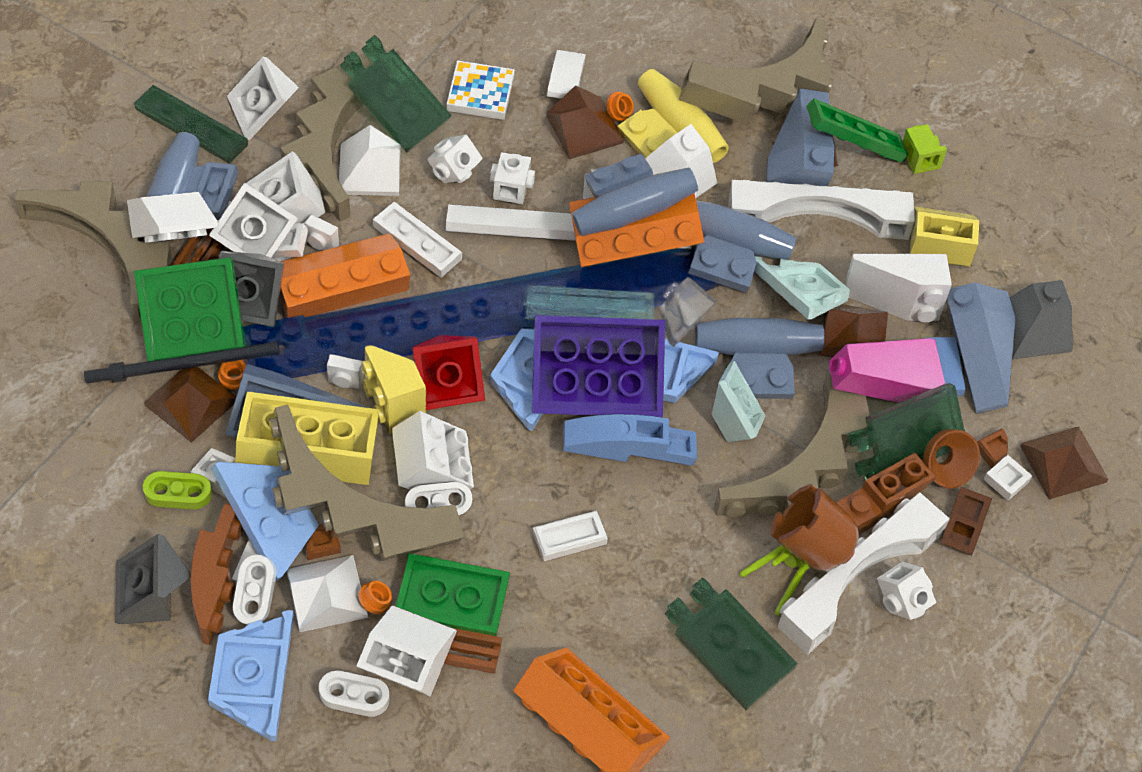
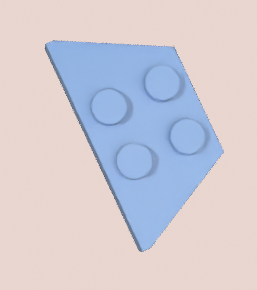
[490,329,543,431]
[663,339,719,403]
[211,462,319,582]
[208,610,294,742]

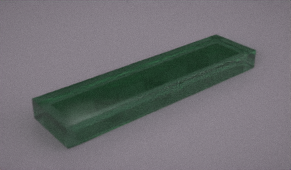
[134,85,248,164]

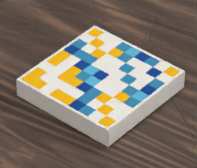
[447,61,515,120]

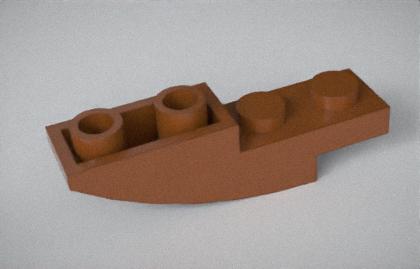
[836,453,936,535]
[191,503,243,645]

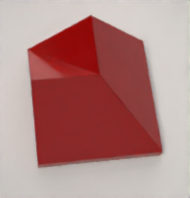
[412,335,485,410]

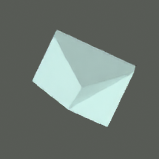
[712,361,765,442]

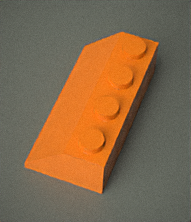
[569,193,704,267]
[279,233,410,322]
[513,647,671,772]

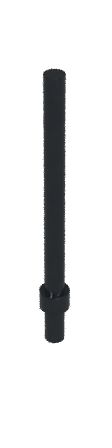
[84,341,280,384]

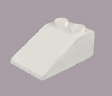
[844,254,952,322]

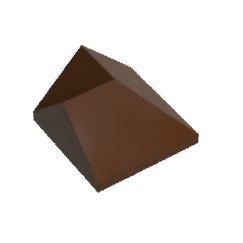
[547,85,624,159]
[820,304,888,358]
[144,367,236,443]
[1020,426,1108,500]

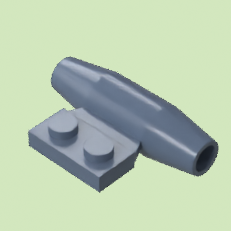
[143,132,239,242]
[572,153,698,236]
[688,201,796,293]
[695,318,824,399]

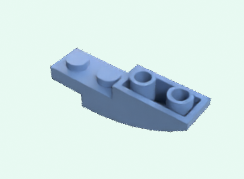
[563,414,697,466]

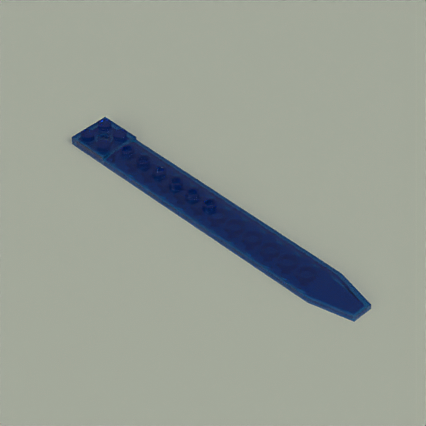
[243,248,722,378]

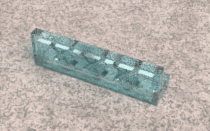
[523,285,654,320]

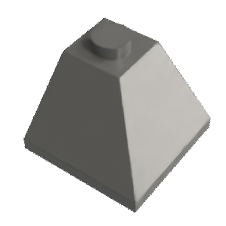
[1009,280,1073,359]

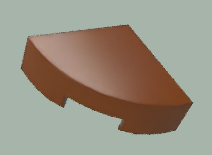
[977,428,1008,469]
[306,523,341,560]

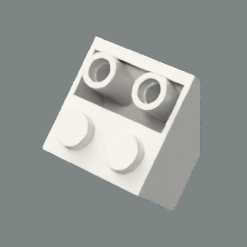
[127,192,218,243]
[392,411,474,490]
[357,606,457,697]

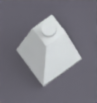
[645,124,717,198]
[246,151,325,225]

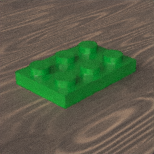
[396,553,510,636]

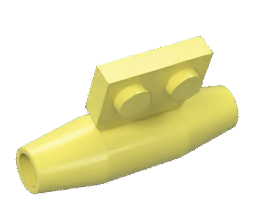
[618,69,729,163]

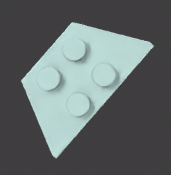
[754,256,850,319]

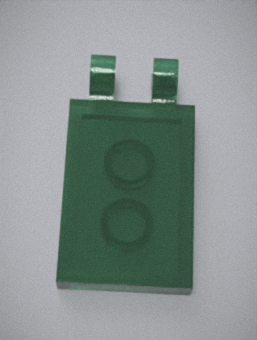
[340,35,452,153]
[847,383,965,480]
[665,577,798,710]

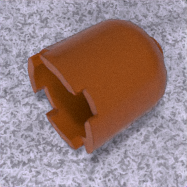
[770,484,859,571]

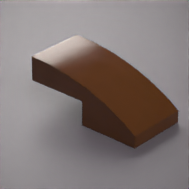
[940,487,992,556]

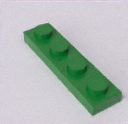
[806,98,908,163]

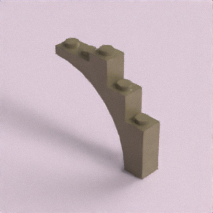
[679,18,833,123]
[280,50,388,222]
[15,180,173,322]
[715,369,873,517]
[269,405,464,561]

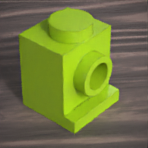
[903,124,947,174]

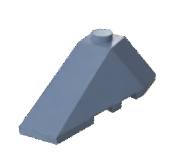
[766,88,834,186]
[946,282,1016,414]
[225,364,368,438]

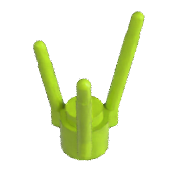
[740,545,810,616]

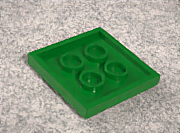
[134,257,246,361]

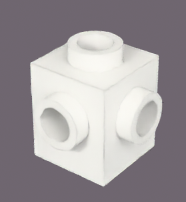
[427,134,483,183]
[490,152,535,204]
[877,561,936,620]

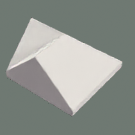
[227,56,299,140]
[339,125,401,196]
[286,555,368,632]

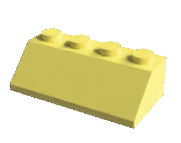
[235,392,379,485]

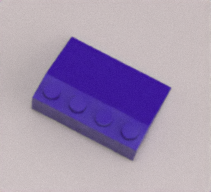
[532,315,666,418]

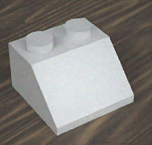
[209,183,298,258]

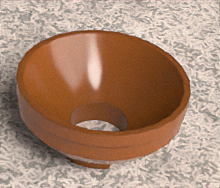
[923,429,980,489]

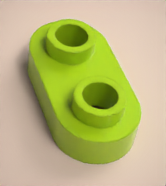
[143,471,212,510]

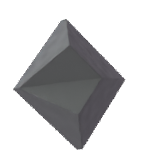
[219,251,284,327]
[115,534,191,624]

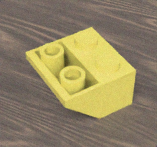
[910,206,979,267]
[361,345,426,434]

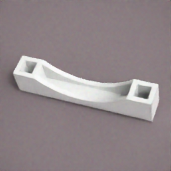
[728,180,915,240]
[778,492,950,655]

